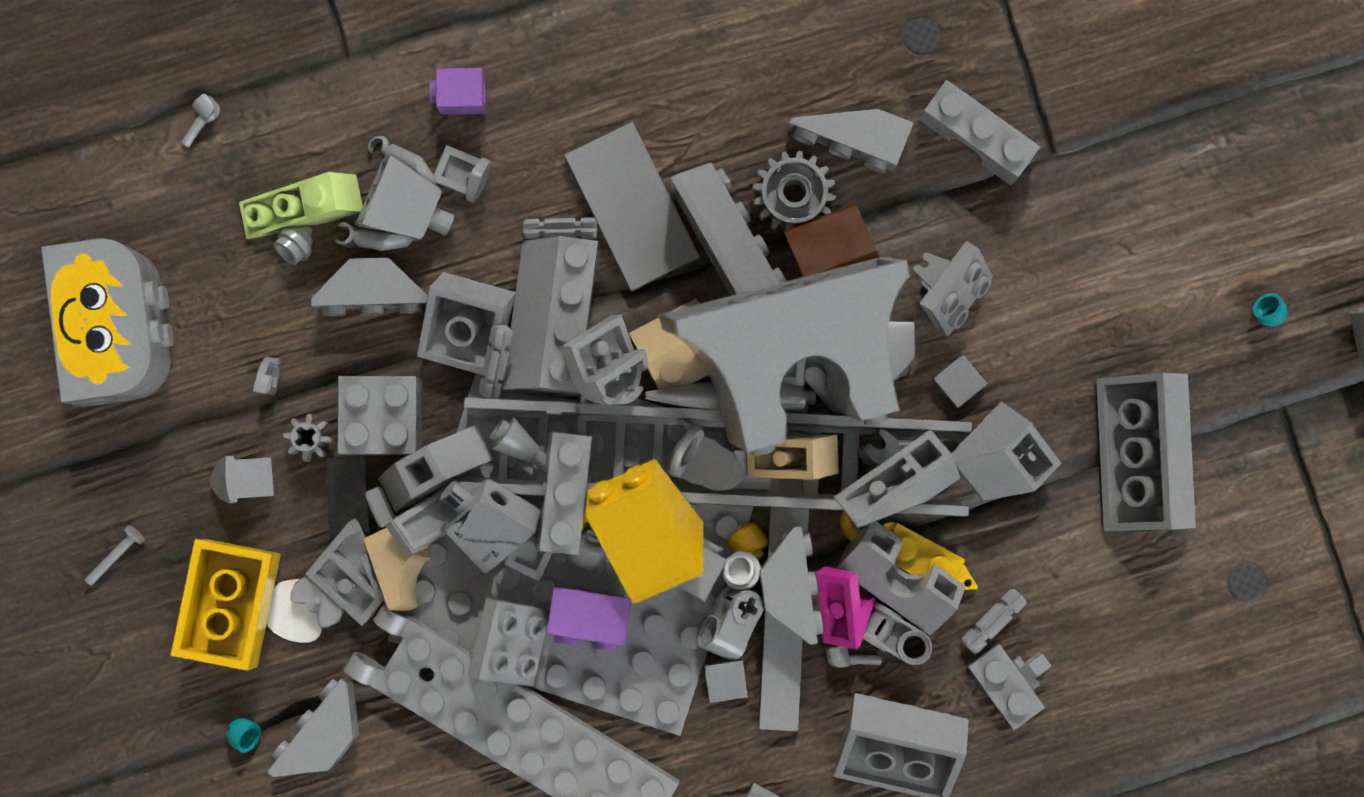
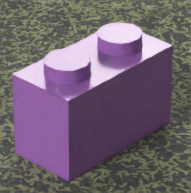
[547,586,632,651]

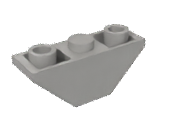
[311,258,428,316]
[378,425,493,513]
[760,526,823,644]
[267,676,359,777]

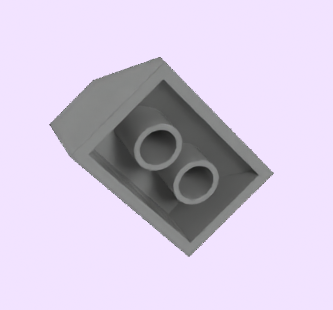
[834,693,969,797]

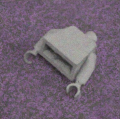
[335,136,454,251]

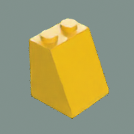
[585,459,703,604]

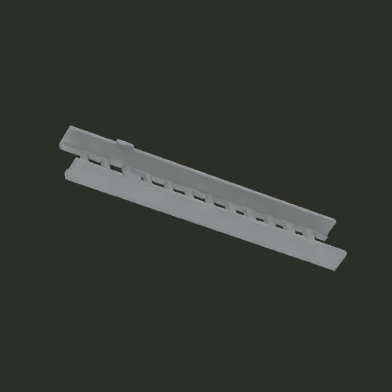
[460,398,972,517]

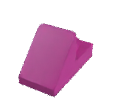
[816,567,875,650]

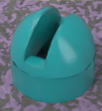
[1253,293,1288,327]
[226,718,261,753]

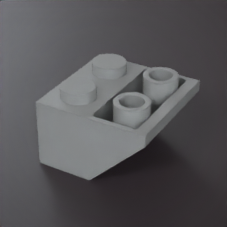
[951,401,1061,500]

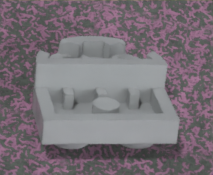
[560,314,648,405]

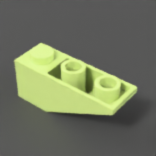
[239,172,363,239]

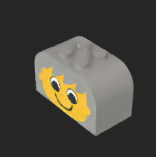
[41,239,174,407]

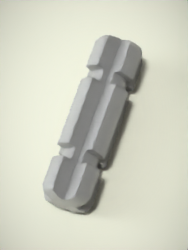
[523,218,598,240]
[479,325,514,399]
[961,589,1026,654]

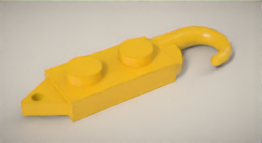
[840,511,978,590]

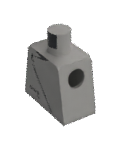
[440,480,540,574]

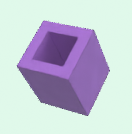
[429,68,486,114]

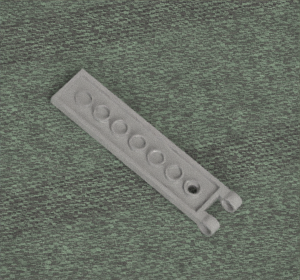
[344,603,680,797]

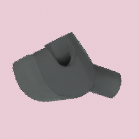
[857,428,915,467]

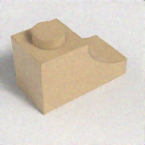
[363,528,432,612]

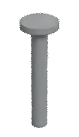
[85,525,145,586]

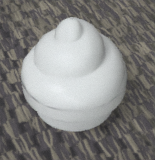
[722,551,761,591]

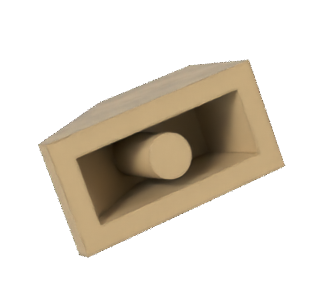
[747,434,839,480]

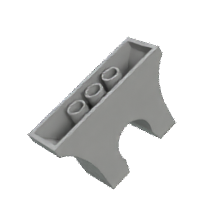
[658,257,910,455]

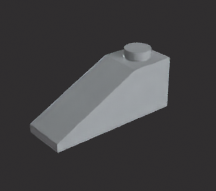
[834,429,960,528]

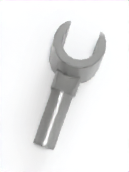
[181,94,220,147]
[826,645,881,668]

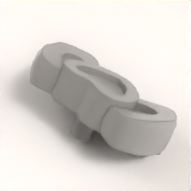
[290,577,344,628]

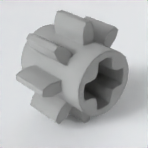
[283,413,334,462]

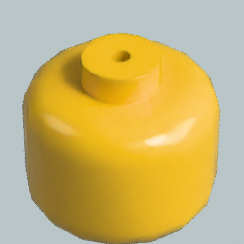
[727,522,768,560]

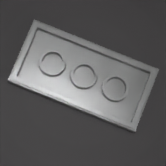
[565,122,700,292]

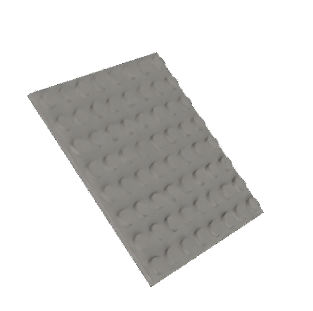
[388,373,759,736]

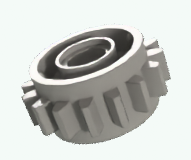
[752,151,836,231]

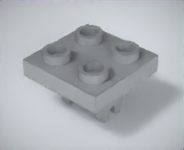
[913,241,993,337]
[468,598,550,686]

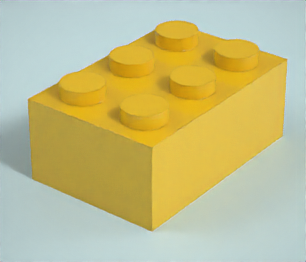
[171,539,281,671]

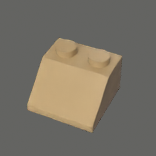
[629,299,710,389]

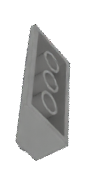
[671,162,786,296]
[502,236,598,400]
[1096,373,1196,531]

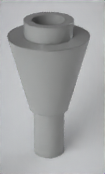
[490,417,546,472]

